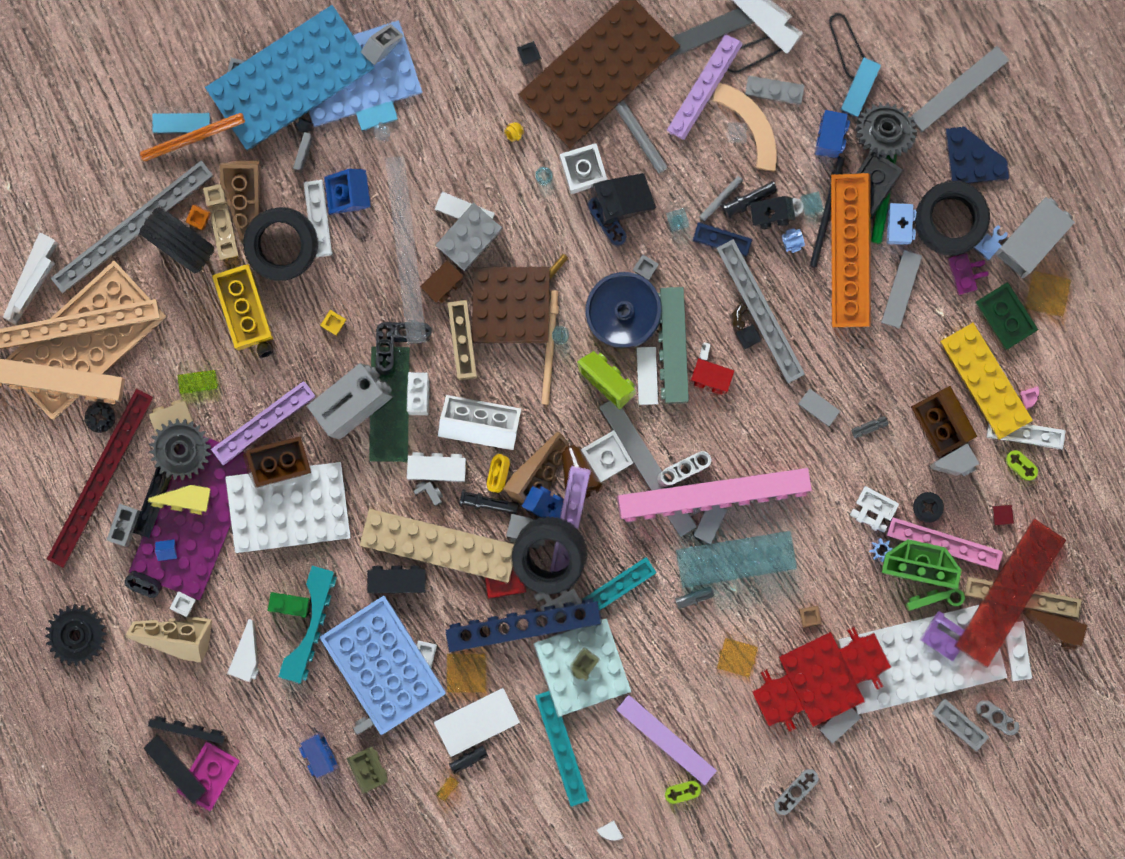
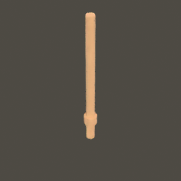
[541,290,559,405]

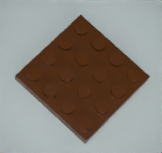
[472,267,550,343]

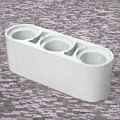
[657,451,711,488]

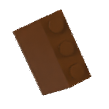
[911,386,978,457]
[242,436,311,488]

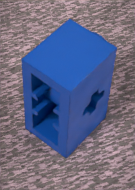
[521,486,564,519]

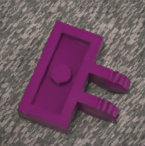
[948,253,989,296]

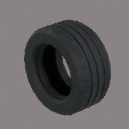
[915,181,990,256]
[140,207,215,274]
[243,207,318,281]
[511,516,588,594]

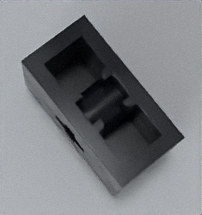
[750,196,795,230]

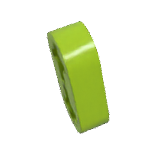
[1005,450,1038,481]
[665,780,701,804]

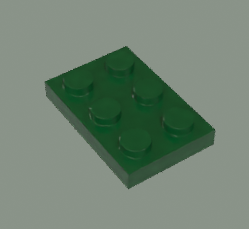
[975,282,1039,351]

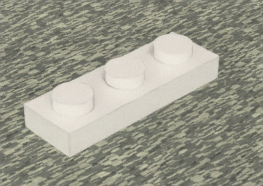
[1003,621,1032,681]

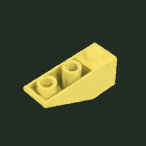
[148,485,210,515]

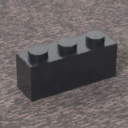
[367,566,426,593]

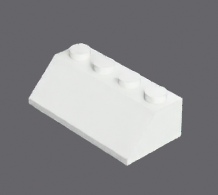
[438,395,521,450]

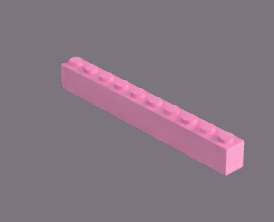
[617,468,812,522]

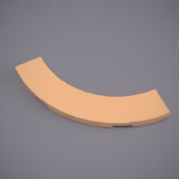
[712,83,776,172]

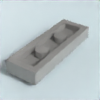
[745,75,804,105]
[932,699,989,751]

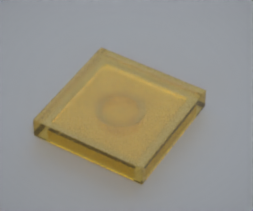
[447,654,486,693]

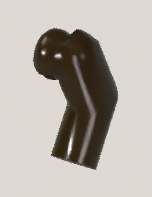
[731,302,748,331]

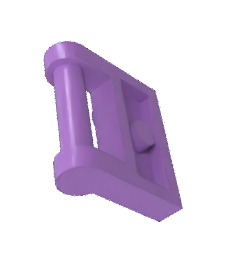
[920,611,972,661]

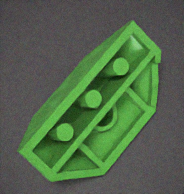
[882,539,962,589]

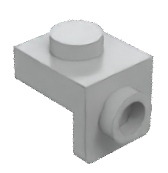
[414,481,443,506]

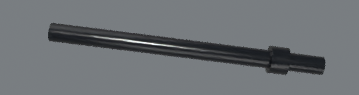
[809,156,845,268]

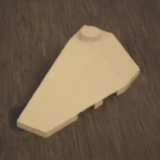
[126,617,212,662]

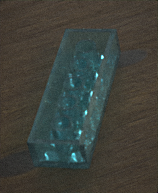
[675,531,797,589]

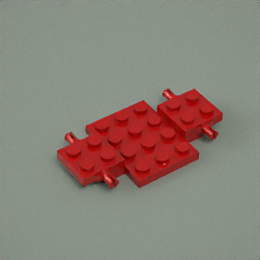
[752,627,892,732]

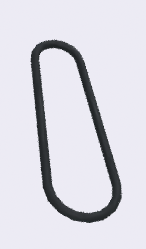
[829,13,865,79]
[727,36,782,73]

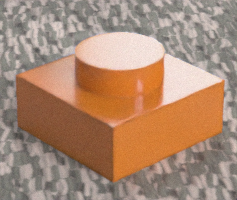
[185,205,211,230]

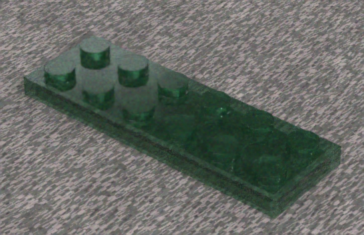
[369,347,410,462]

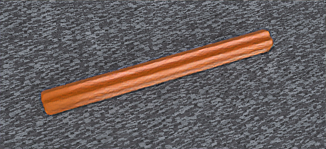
[140,113,245,161]

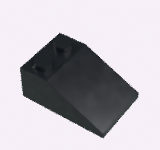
[590,173,656,225]

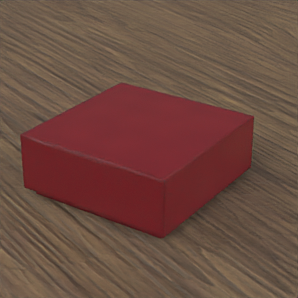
[992,505,1014,526]

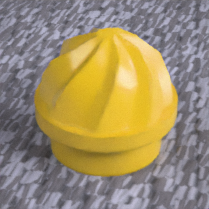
[504,122,524,142]

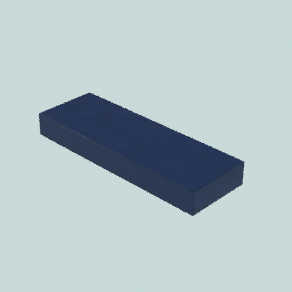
[692,222,752,258]

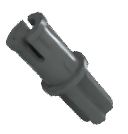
[675,587,714,610]

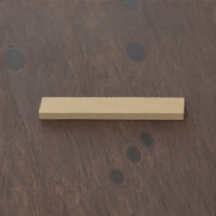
[964,577,1082,619]

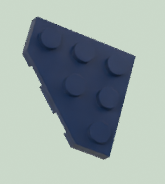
[945,126,1009,184]

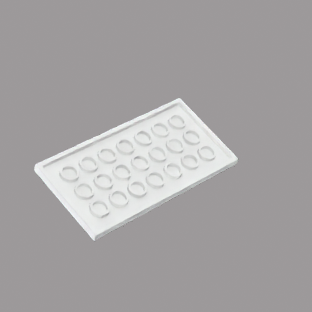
[838,603,1007,715]

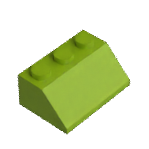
[577,351,636,410]

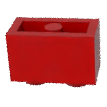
[690,358,735,395]

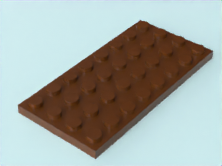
[518,0,680,149]

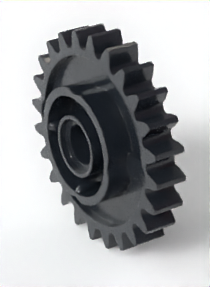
[45,604,108,666]

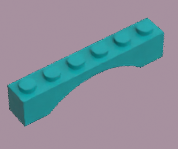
[278,566,337,684]

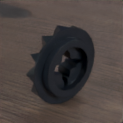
[84,402,115,433]
[913,492,944,523]

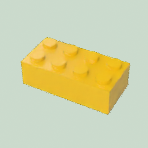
[212,264,274,351]

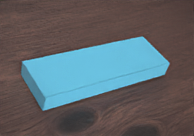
[840,57,881,118]
[152,113,210,134]

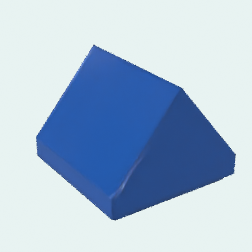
[155,539,178,561]

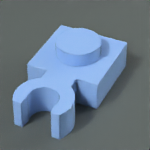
[974,226,1008,260]

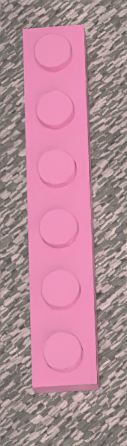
[886,517,1003,570]

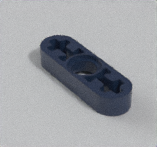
[588,198,626,246]

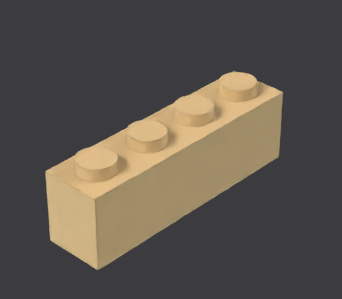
[448,300,477,381]

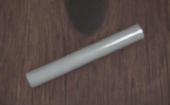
[699,176,743,222]

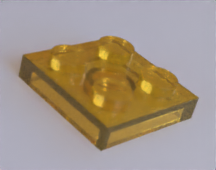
[1025,271,1071,317]

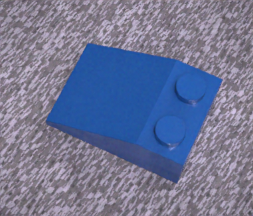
[299,732,339,778]

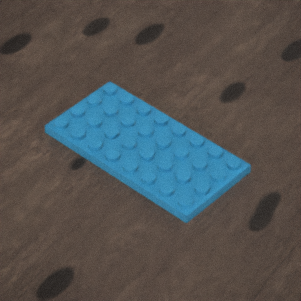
[205,5,374,151]

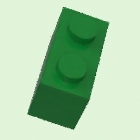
[267,592,311,618]

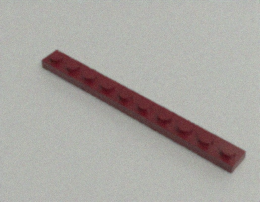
[46,388,154,568]

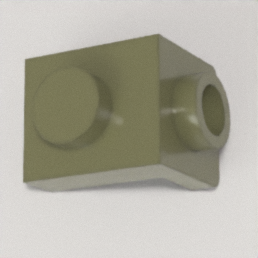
[570,647,600,681]

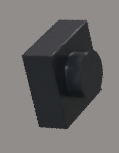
[517,41,541,66]
[736,324,761,350]

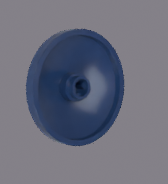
[585,272,662,349]

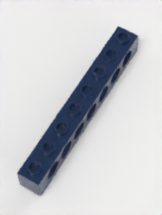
[445,598,602,652]

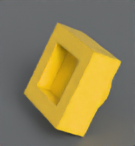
[320,310,347,336]

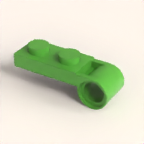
[905,589,965,611]

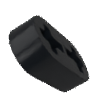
[125,571,162,598]

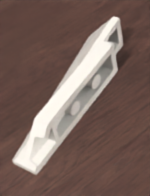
[733,0,803,53]
[3,233,58,325]

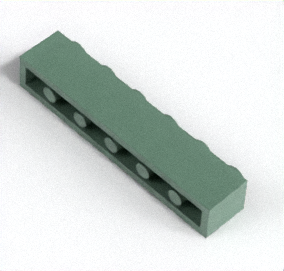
[658,287,689,404]

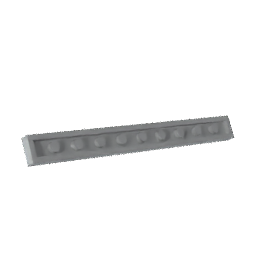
[51,161,214,294]

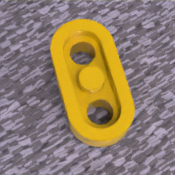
[486,454,510,493]

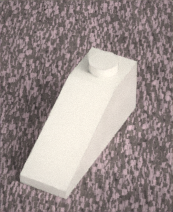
[227,619,259,682]

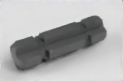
[851,416,889,438]

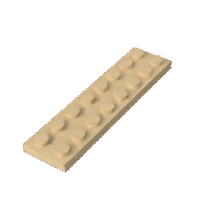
[360,508,514,583]

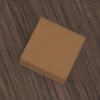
[799,606,822,628]

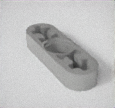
[774,769,818,815]

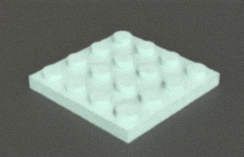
[533,618,631,717]

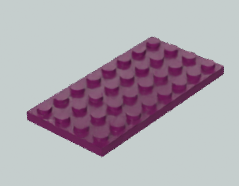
[129,436,248,601]

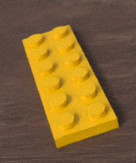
[940,322,1033,440]

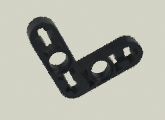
[376,322,432,375]

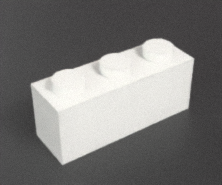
[407,452,466,482]

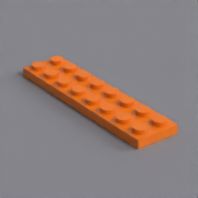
[831,173,871,328]

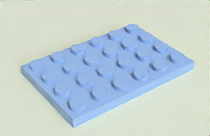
[309,20,422,127]
[319,595,447,735]

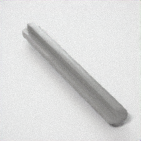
[615,100,667,173]

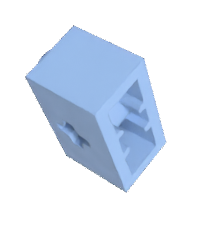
[887,203,916,245]

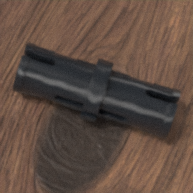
[449,746,488,775]

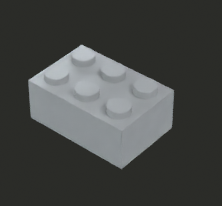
[436,202,503,272]

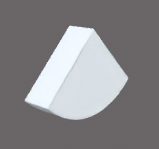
[699,342,710,361]
[597,820,623,840]

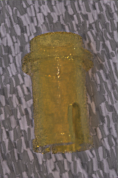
[436,776,459,801]

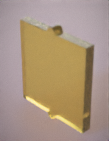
[717,638,758,678]

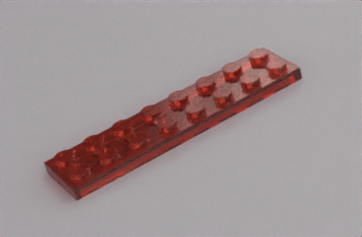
[954,518,1066,668]

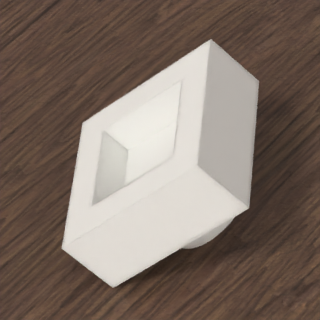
[170,591,196,617]

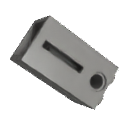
[995,197,1075,278]
[307,363,393,439]

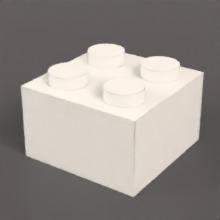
[560,143,607,194]

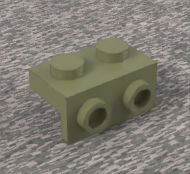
[346,747,388,794]

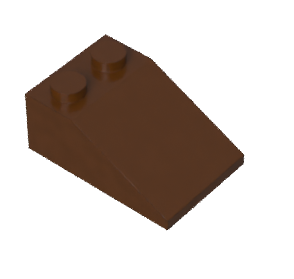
[1023,610,1088,650]

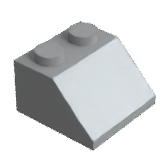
[929,444,979,477]

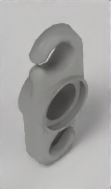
[976,700,1019,735]

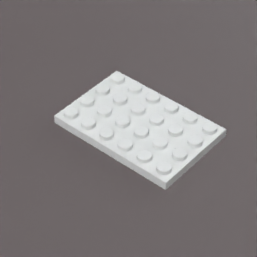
[226,462,351,553]

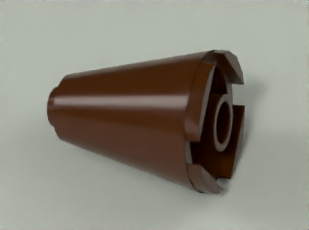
[562,445,603,498]

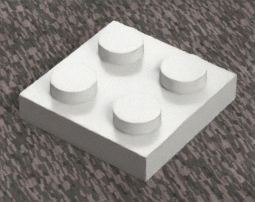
[581,430,633,482]

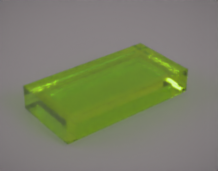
[177,370,218,394]

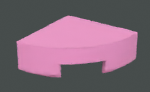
[1019,387,1039,410]

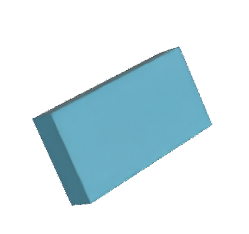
[356,101,398,131]

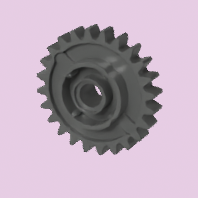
[855,102,917,159]
[149,418,211,480]

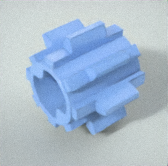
[782,228,805,253]
[869,538,893,562]

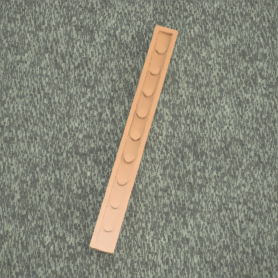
[0,299,161,349]

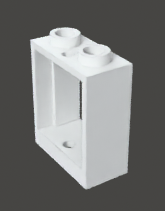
[407,372,430,416]

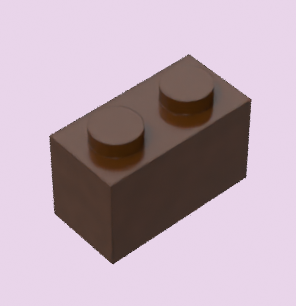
[420,260,464,305]

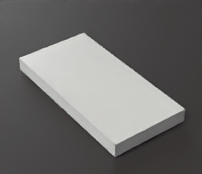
[434,688,520,757]

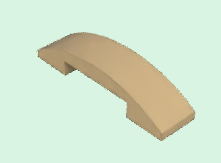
[203,184,239,261]

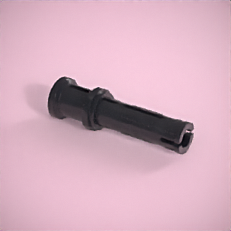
[721,181,778,220]
[459,489,518,515]

